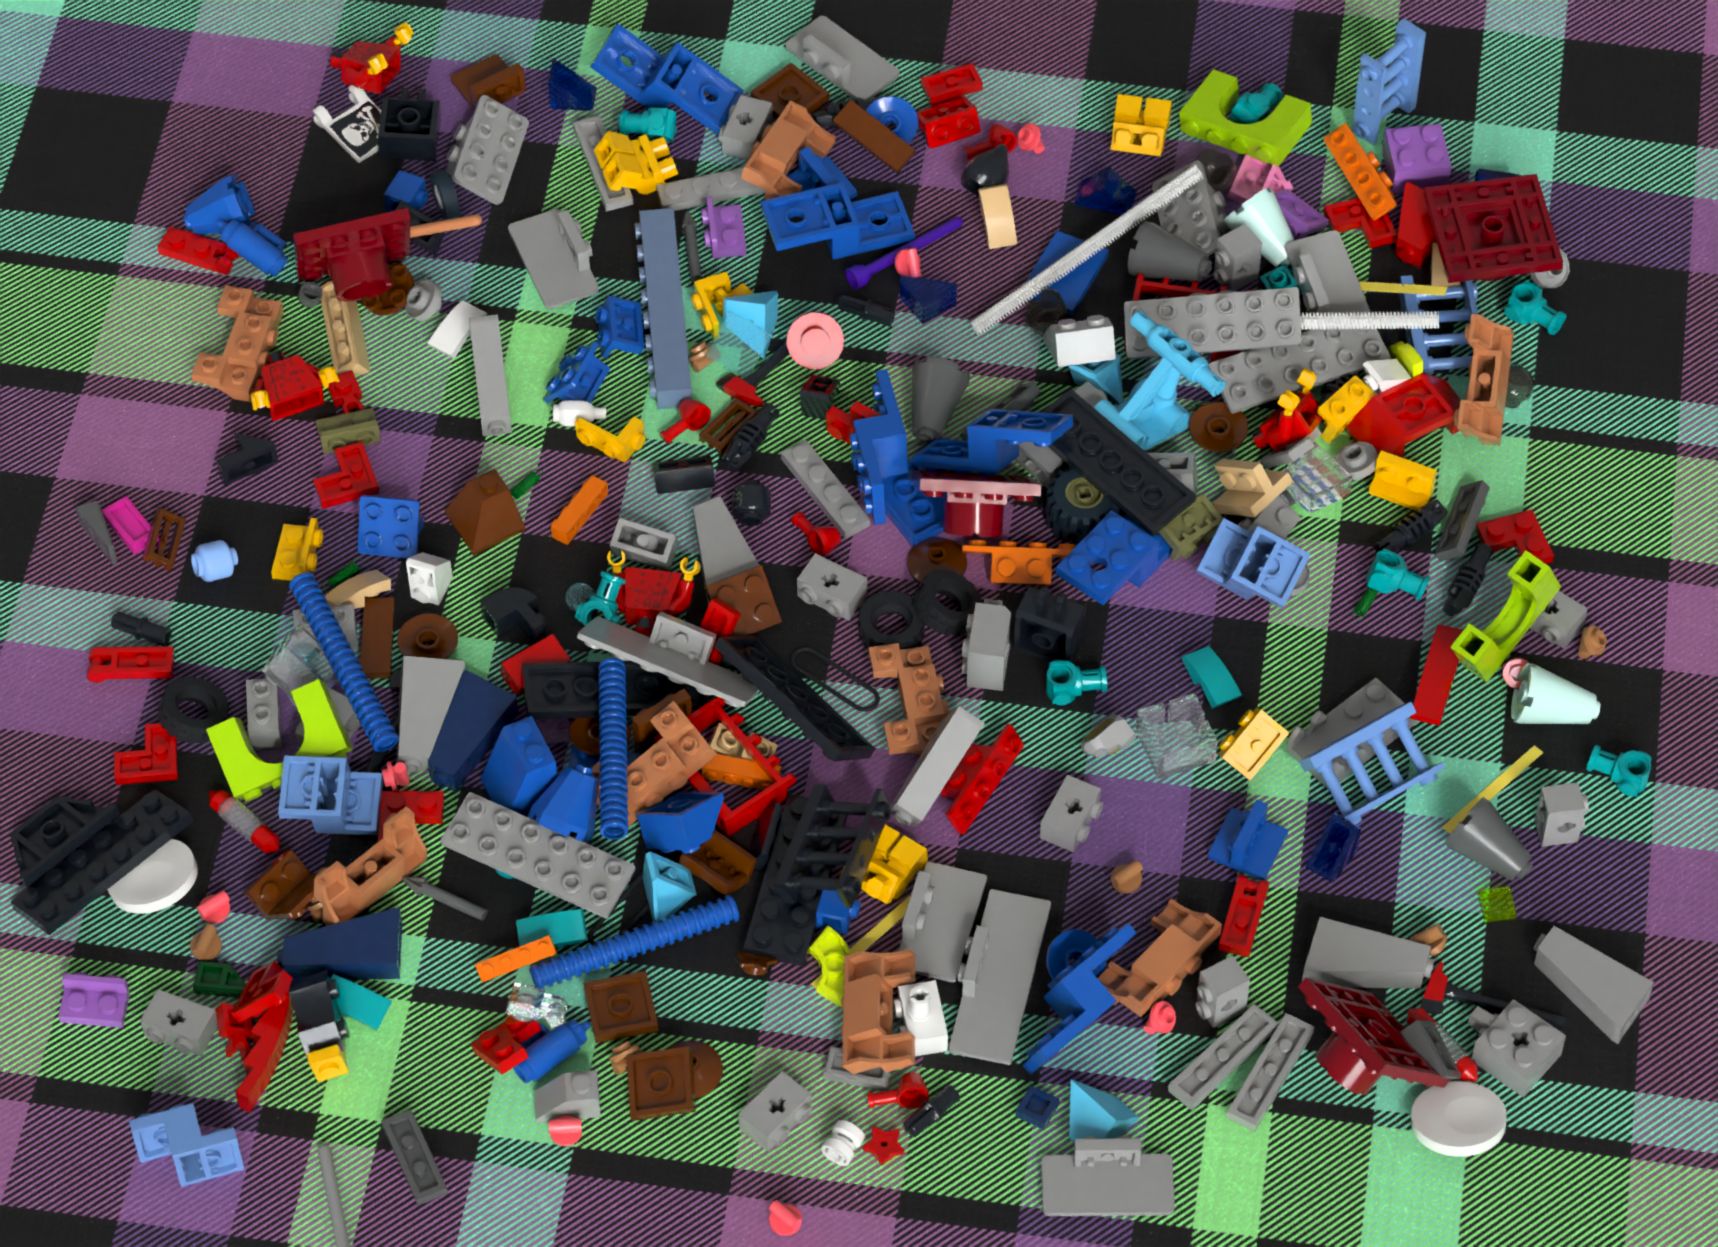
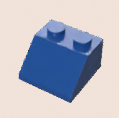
[637,792,724,854]

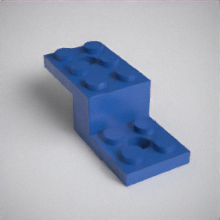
[590,23,744,135]
[761,182,915,260]
[849,369,908,525]
[914,408,1073,477]
[1056,510,1173,605]
[1022,923,1137,1075]

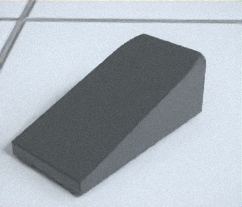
[76,501,118,564]
[1400,1020,1462,1079]

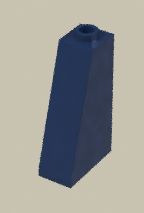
[428,670,519,792]
[277,908,403,981]

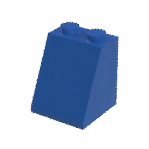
[481,716,558,817]

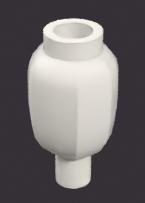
[553,400,606,427]

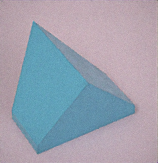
[723,291,778,359]
[1069,354,1124,405]
[642,851,697,923]
[1069,1079,1138,1143]

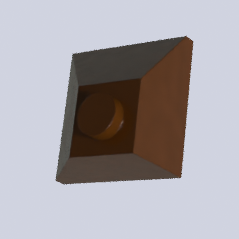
[445,469,526,555]

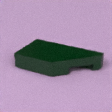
[193,961,246,998]

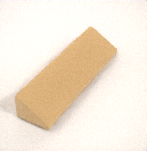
[320,280,370,376]

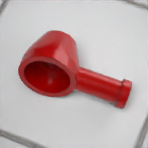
[964,124,1017,161]
[659,398,711,445]
[791,512,841,557]
[867,1072,929,1109]

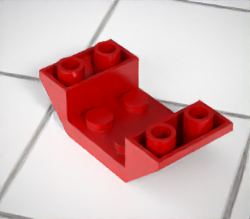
[1346,373,1461,458]

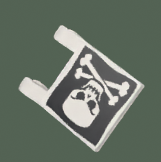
[313,85,381,163]

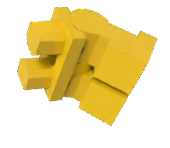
[1110,94,1172,156]
[594,131,678,194]
[840,824,928,904]

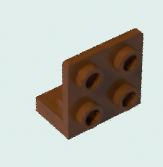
[450,54,526,111]
[243,850,317,920]

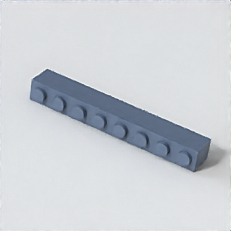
[635,208,692,409]

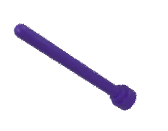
[845,217,963,290]

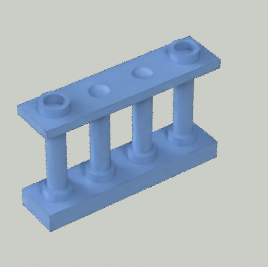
[1352,18,1426,145]
[1398,275,1478,374]
[1299,702,1445,828]

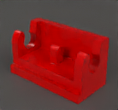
[500,634,571,696]

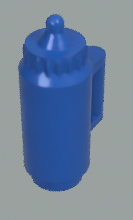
[217,219,288,277]
[513,1020,590,1084]

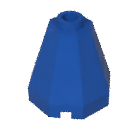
[183,173,257,234]
[528,763,598,842]

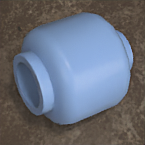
[191,540,238,582]

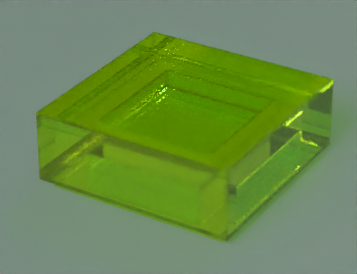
[1478,886,1517,923]

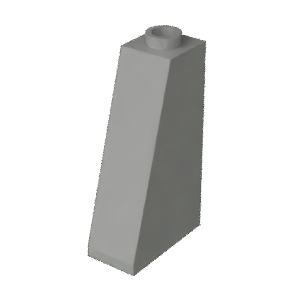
[469,314,512,436]
[1015,381,1108,489]
[693,496,759,606]
[396,656,465,773]
[891,706,984,827]
[1302,917,1435,989]
[1533,926,1654,1044]

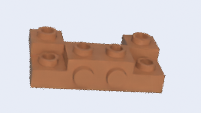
[741,101,837,200]
[191,285,284,402]
[1454,314,1514,445]
[868,643,949,755]
[592,701,717,827]
[314,807,427,926]
[1098,899,1222,1017]
[841,949,916,1075]

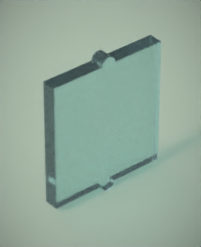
[706,311,772,378]

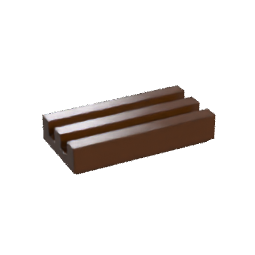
[699,398,758,455]
[142,507,186,571]

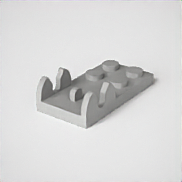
[1286,677,1418,790]

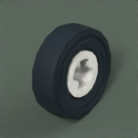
[430,169,461,220]

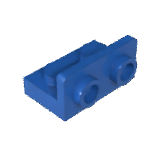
[595,296,645,358]

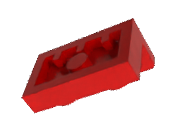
[916,96,981,149]

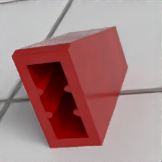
[1395,182,1437,268]

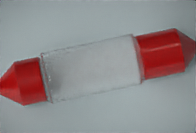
[209,790,280,854]
[1407,1008,1478,1082]

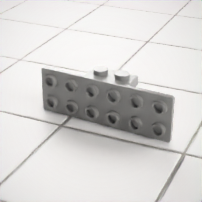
[1124,287,1302,359]
[1209,312,1391,414]
[577,612,760,707]
[441,792,635,918]
[949,889,1051,1065]

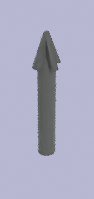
[682,211,702,282]
[402,877,487,921]

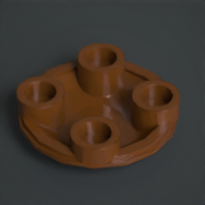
[362,264,415,315]

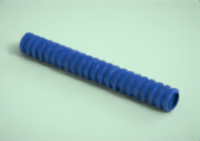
[289,572,399,752]
[598,658,628,840]
[529,895,739,991]

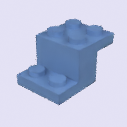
[1195,518,1311,609]
[278,756,383,835]
[129,1103,245,1187]

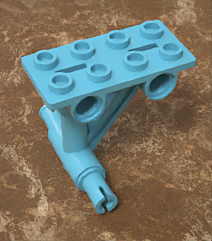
[1094,310,1226,451]

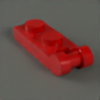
[157,226,240,275]
[87,646,175,683]
[1218,874,1270,958]

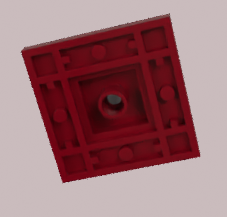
[1423,174,1563,283]
[293,208,410,302]
[911,470,1041,537]
[1298,977,1451,1095]

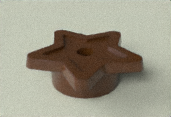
[737,952,778,975]

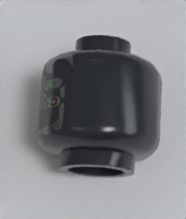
[732,480,771,526]

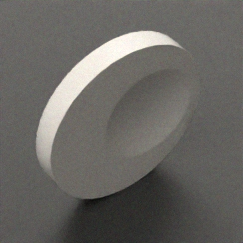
[108,839,198,914]
[1411,1081,1506,1156]

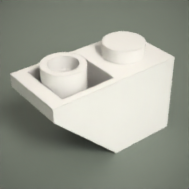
[1363,359,1412,395]
[406,552,453,606]

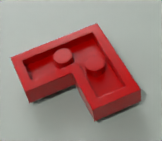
[1323,198,1398,249]
[826,401,881,444]
[313,442,379,509]
[1475,509,1554,564]
[114,723,178,785]
[378,791,445,842]
[231,960,293,1022]
[470,1010,541,1075]

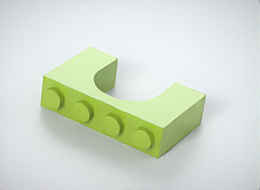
[1179,69,1312,167]
[1450,550,1561,683]
[206,679,353,802]

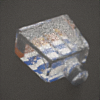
[1278,441,1352,512]

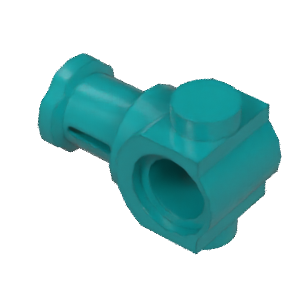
[1230,83,1283,124]
[619,107,677,142]
[1504,280,1566,335]
[1366,548,1430,601]
[575,570,626,626]
[1046,660,1107,705]
[1586,745,1651,797]

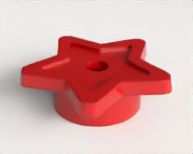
[862,1127,905,1165]

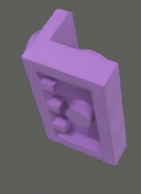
[1274,189,1329,240]
[701,197,747,258]
[58,972,130,1028]

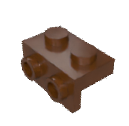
[679,829,756,896]

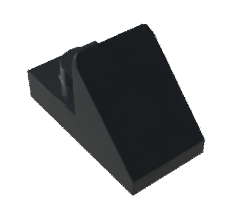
[800,375,840,420]
[217,433,279,486]

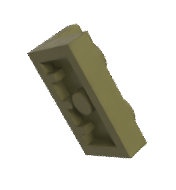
[315,408,381,454]
[1159,494,1223,562]

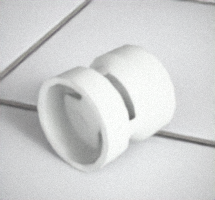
[821,1120,865,1166]

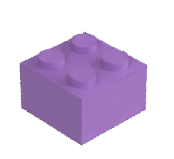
[1382,124,1451,194]

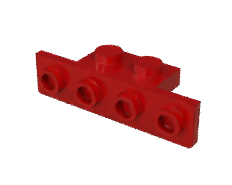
[940,724,1024,834]

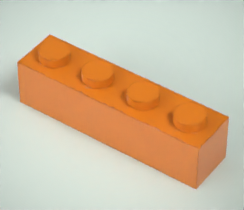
[550,475,608,545]
[702,754,782,790]
[475,935,557,983]

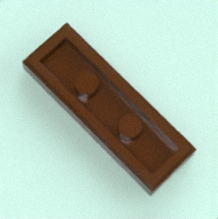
[833,100,916,174]
[360,597,395,679]

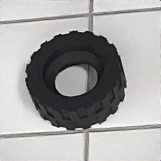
[912,569,983,636]
[858,590,925,650]
[157,676,229,744]

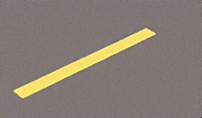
[1359,281,1448,296]
[1442,745,1544,834]
[811,896,910,989]

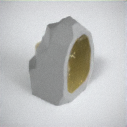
[1081,714,1136,758]

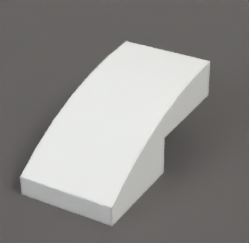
[428,300,487,359]

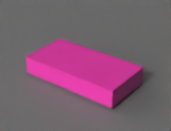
[101,496,159,554]

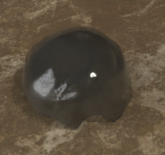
[1193,148,1237,192]
[1025,289,1068,335]
[1505,363,1535,408]

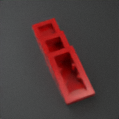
[1410,624,1463,726]
[236,986,294,1113]

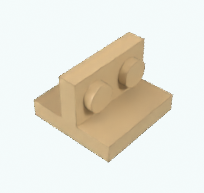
[1212,459,1293,517]

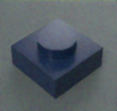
[1015,1085,1060,1130]

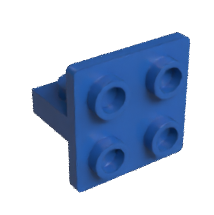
[787,147,857,199]
[543,340,610,403]
[358,495,425,558]
[1208,799,1288,880]

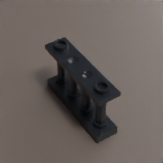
[774,784,892,908]

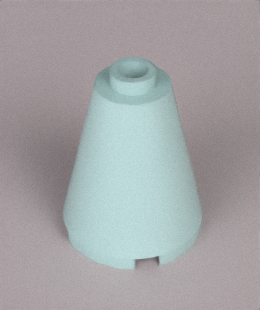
[1224,187,1295,267]
[1511,663,1600,724]

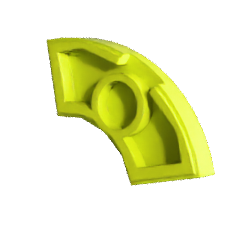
[1388,341,1423,378]
[809,926,851,1008]

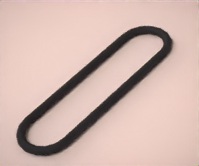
[791,647,880,712]
[588,872,649,946]

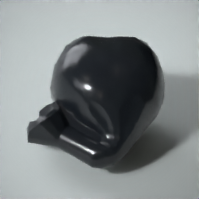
[961,144,1009,197]

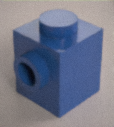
[384,170,429,212]
[816,890,861,935]

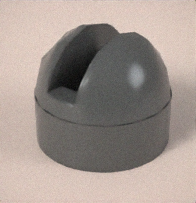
[298,282,323,308]

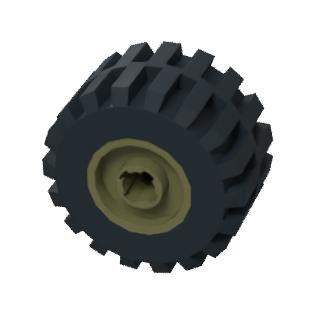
[1044,466,1120,545]

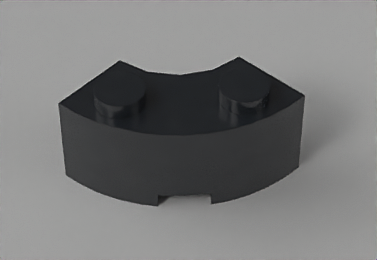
[289,970,350,1059]

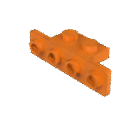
[1323,123,1397,220]
[962,540,1077,586]

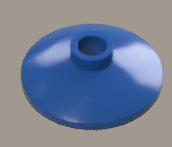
[866,96,918,144]
[1046,929,1106,980]

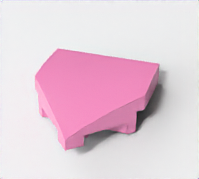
[1227,154,1293,204]

